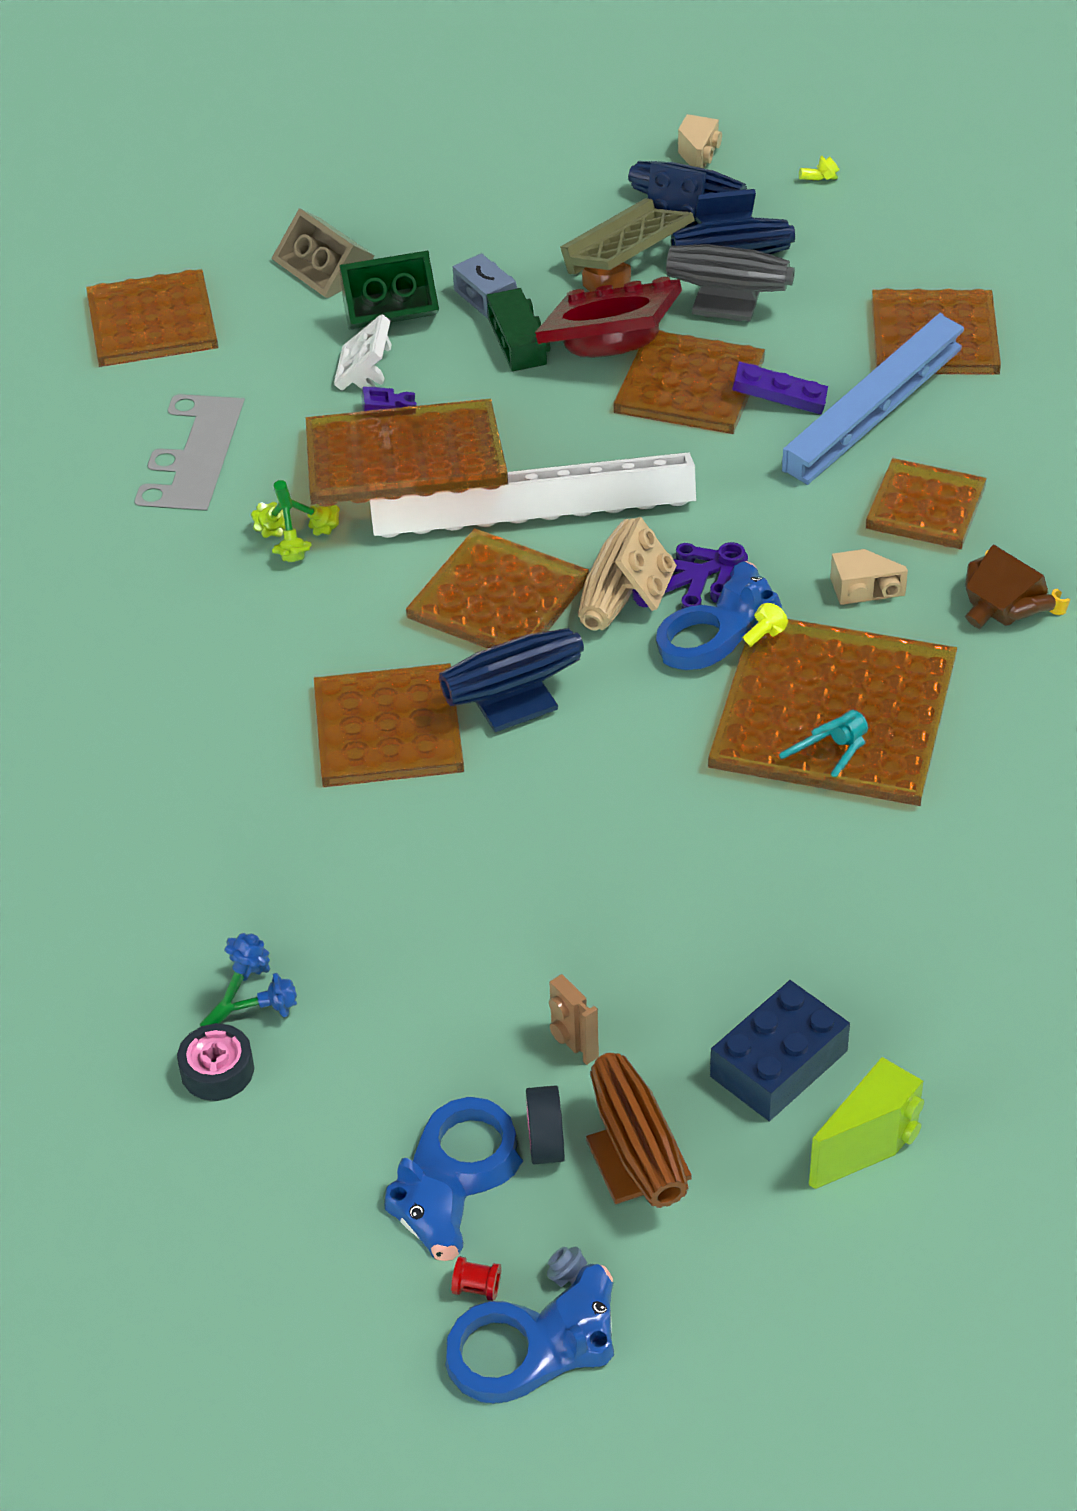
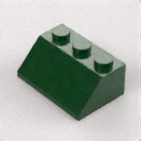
[339,250,439,330]

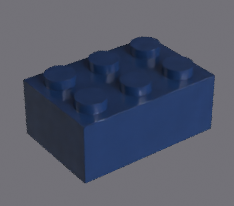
[710,980,850,1122]

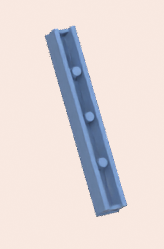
[782,313,964,485]

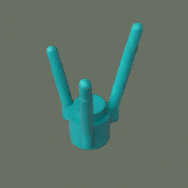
[779,710,868,777]

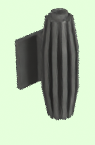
[666,244,795,322]

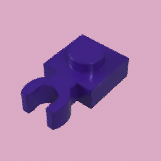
[361,386,417,417]

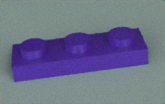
[732,361,828,415]

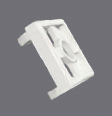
[334,314,392,391]

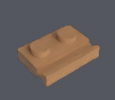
[549,974,599,1065]

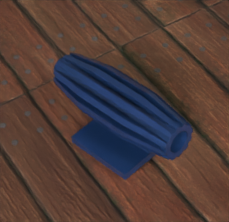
[628,161,747,227]
[670,189,795,255]
[439,628,584,732]

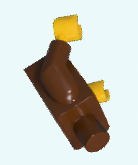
[965,544,1070,629]

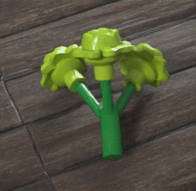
[251,480,340,562]

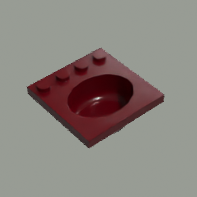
[535,277,682,358]

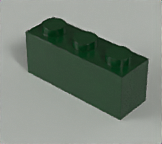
[486,288,551,372]

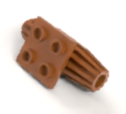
[586,1053,692,1208]

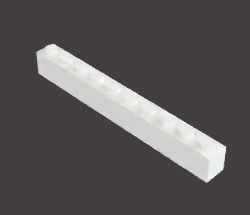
[368,452,696,538]

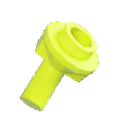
[799,155,840,180]
[742,603,788,647]

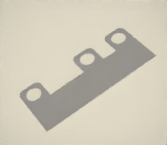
[134,394,245,510]

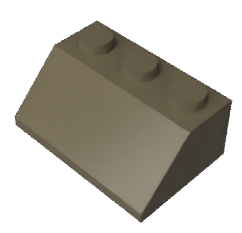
[271,208,375,298]

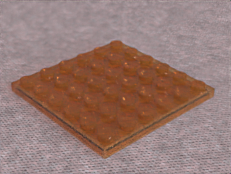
[306,398,508,507]
[708,619,958,806]

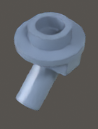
[547,1246,587,1287]

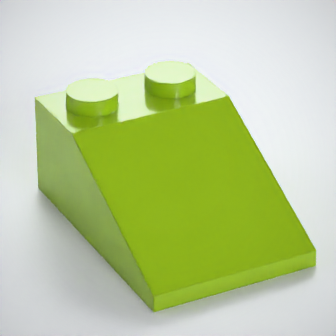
[809,1057,925,1189]

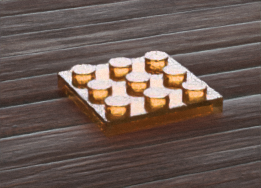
[866,458,987,550]

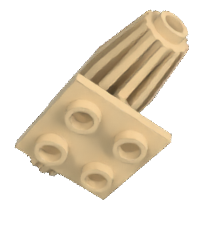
[578,517,677,631]

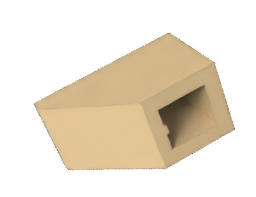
[678,114,722,168]
[830,549,908,605]

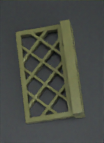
[560,199,695,275]

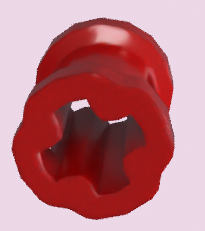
[451,1256,502,1301]

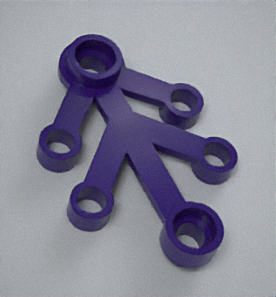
[632,542,748,609]

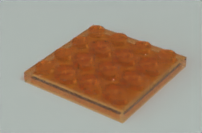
[86,269,218,367]
[871,288,1001,375]
[614,330,765,434]
[406,528,589,649]
[314,663,464,787]

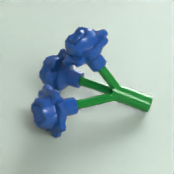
[199,933,297,1026]

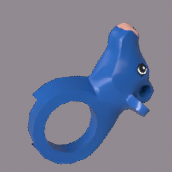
[656,561,782,670]
[384,1097,523,1261]
[445,1264,614,1404]

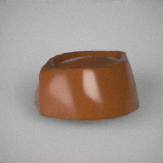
[582,262,631,292]

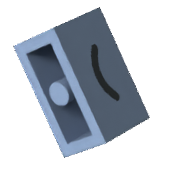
[452,253,517,319]

